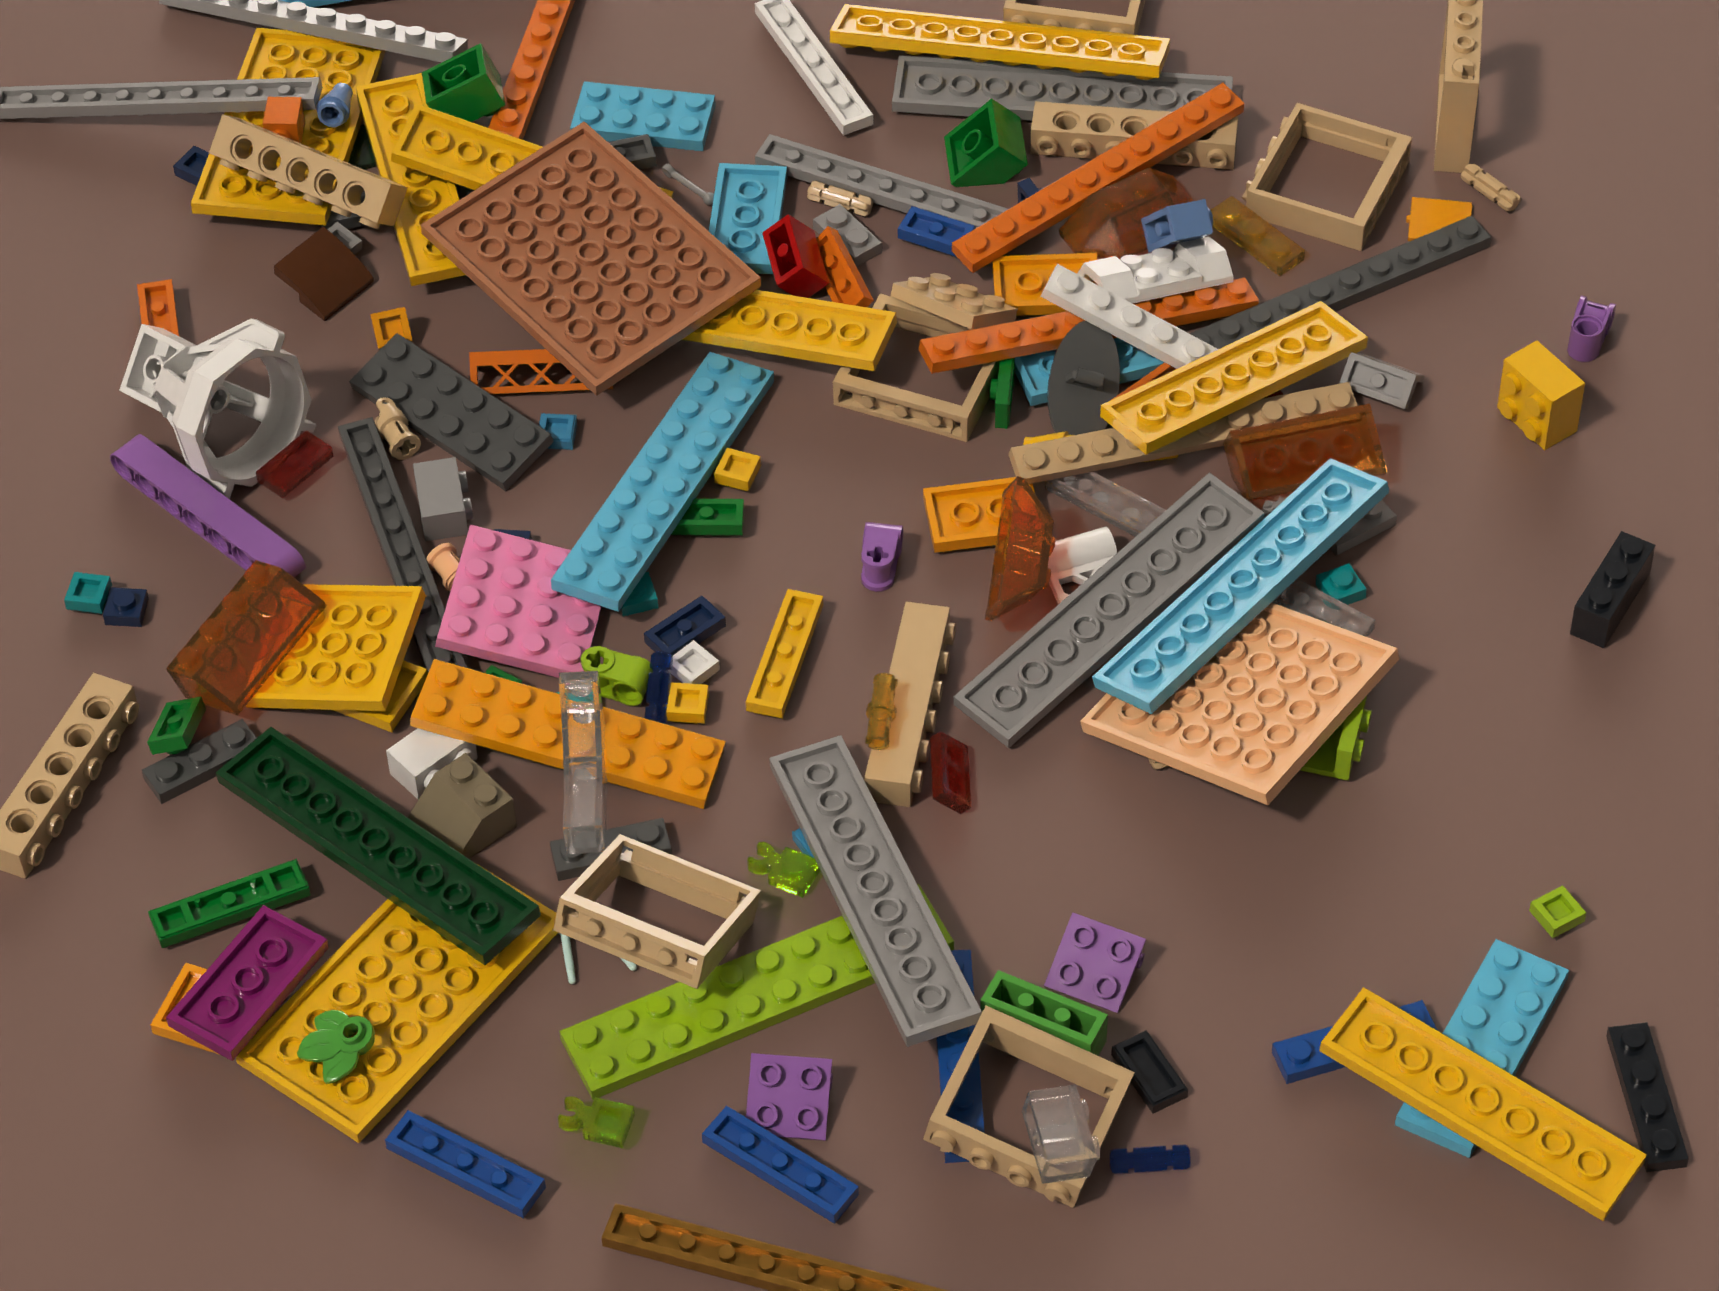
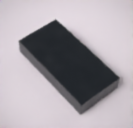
[1111,1030,1188,1114]

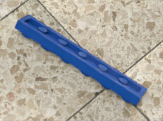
[937,949,985,1163]

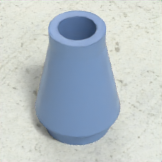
[316,83,353,127]

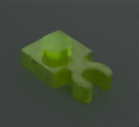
[747,842,820,898]
[558,1096,635,1148]

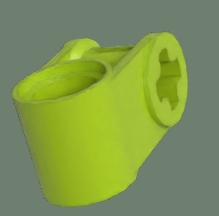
[581,646,656,706]

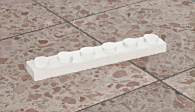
[755,0,873,136]
[1040,264,1218,369]

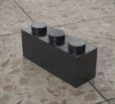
[1570,531,1656,648]

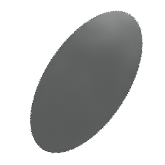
[1047,321,1120,435]

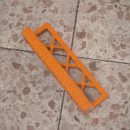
[469,349,614,394]

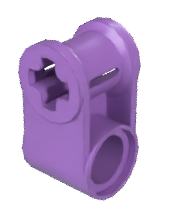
[1567,296,1616,362]
[861,522,903,592]

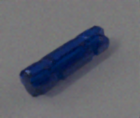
[644,651,673,724]
[1109,1144,1191,1174]

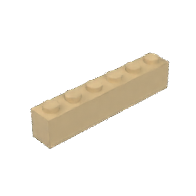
[864,602,956,807]

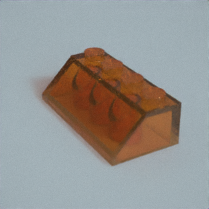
[1223,404,1388,501]
[166,560,327,716]

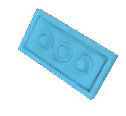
[570,81,716,151]
[709,163,787,274]
[1015,338,1164,406]

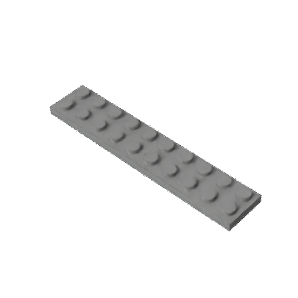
[892,55,1233,121]
[953,472,1264,748]
[769,735,982,1047]

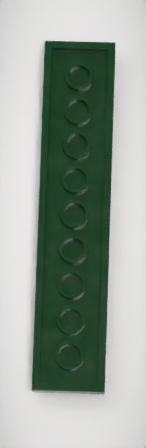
[216,727,541,965]

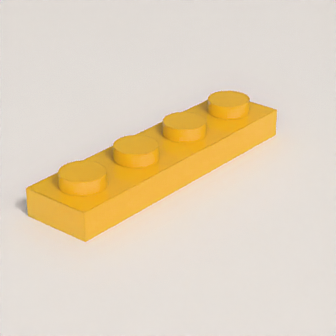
[745,589,824,718]

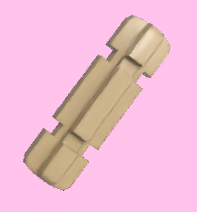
[1461,164,1521,211]
[807,180,873,217]

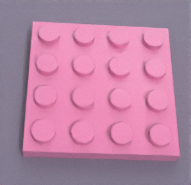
[435,525,602,683]

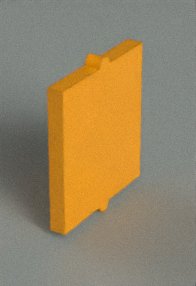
[1406,197,1472,241]

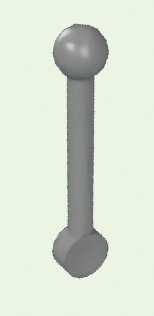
[662,163,714,206]

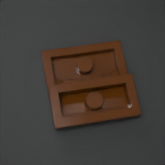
[274,226,374,321]

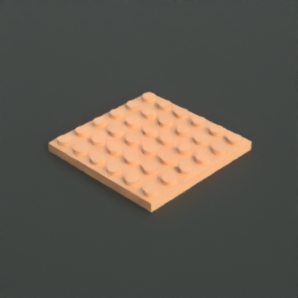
[1080,602,1399,805]

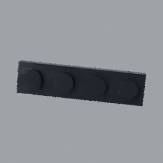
[1606,1022,1689,1172]

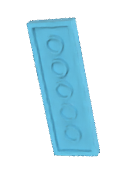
[1395,939,1569,1158]

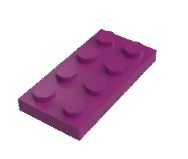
[166,905,329,1061]

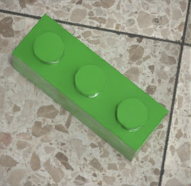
[980,970,1108,1056]

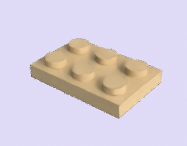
[891,273,1017,330]

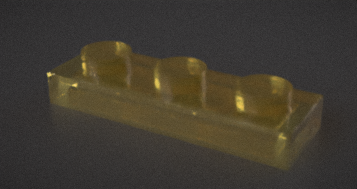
[1211,196,1305,277]

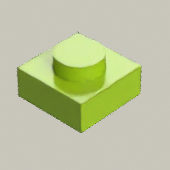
[1529,885,1586,938]

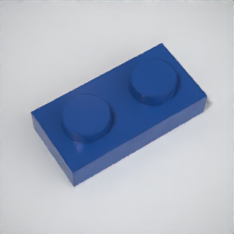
[898,206,975,257]

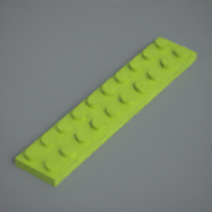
[559,884,954,1100]

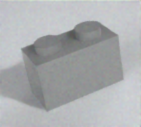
[413,457,473,541]

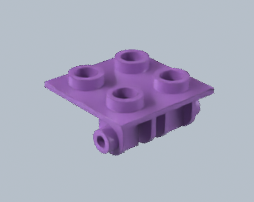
[1044,912,1146,1014]
[746,1053,833,1141]

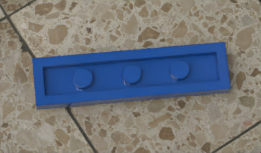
[1272,1000,1437,1084]
[702,1105,859,1224]
[385,1110,546,1219]

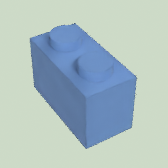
[1141,199,1214,252]

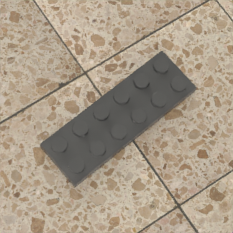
[349,333,554,491]

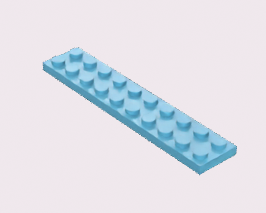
[551,352,774,612]
[1092,458,1389,714]

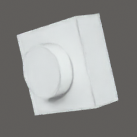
[666,640,720,684]

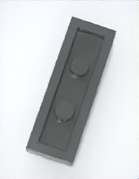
[142,719,256,804]
[549,818,672,881]

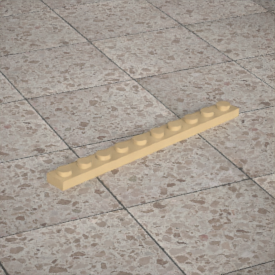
[1008,382,1360,486]

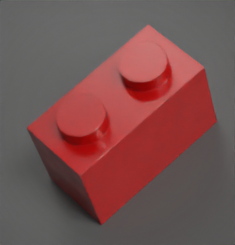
[762,214,829,298]

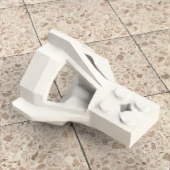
[119,318,316,499]

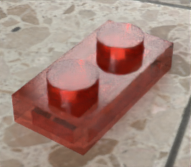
[256,430,334,498]
[930,731,971,814]

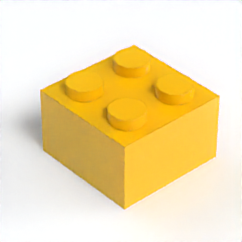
[1497,340,1585,451]

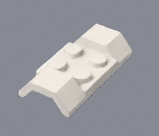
[1077,236,1233,303]

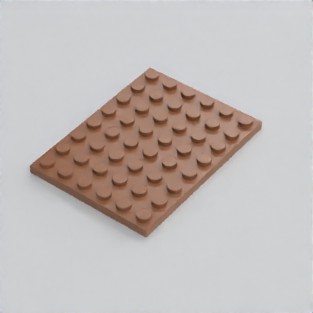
[421,121,761,396]

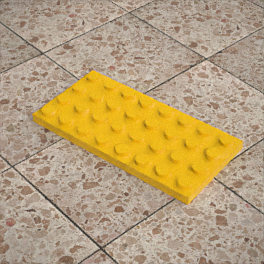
[191,27,386,225]
[236,862,558,1143]

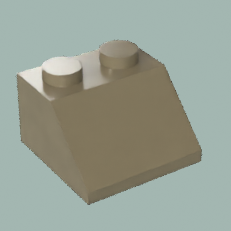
[408,753,517,859]

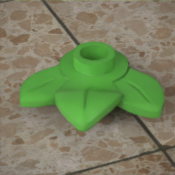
[297,1010,375,1084]

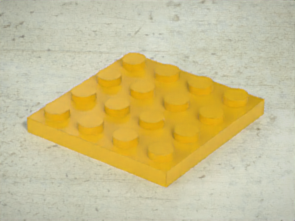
[242,584,426,711]

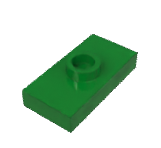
[990,358,1015,429]

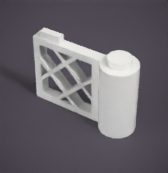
[1031,526,1117,604]

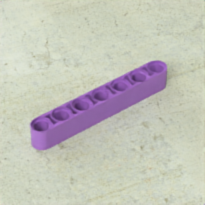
[110,434,306,591]

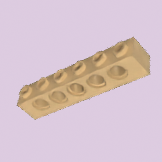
[1030,101,1238,170]
[209,114,408,229]
[0,673,139,879]

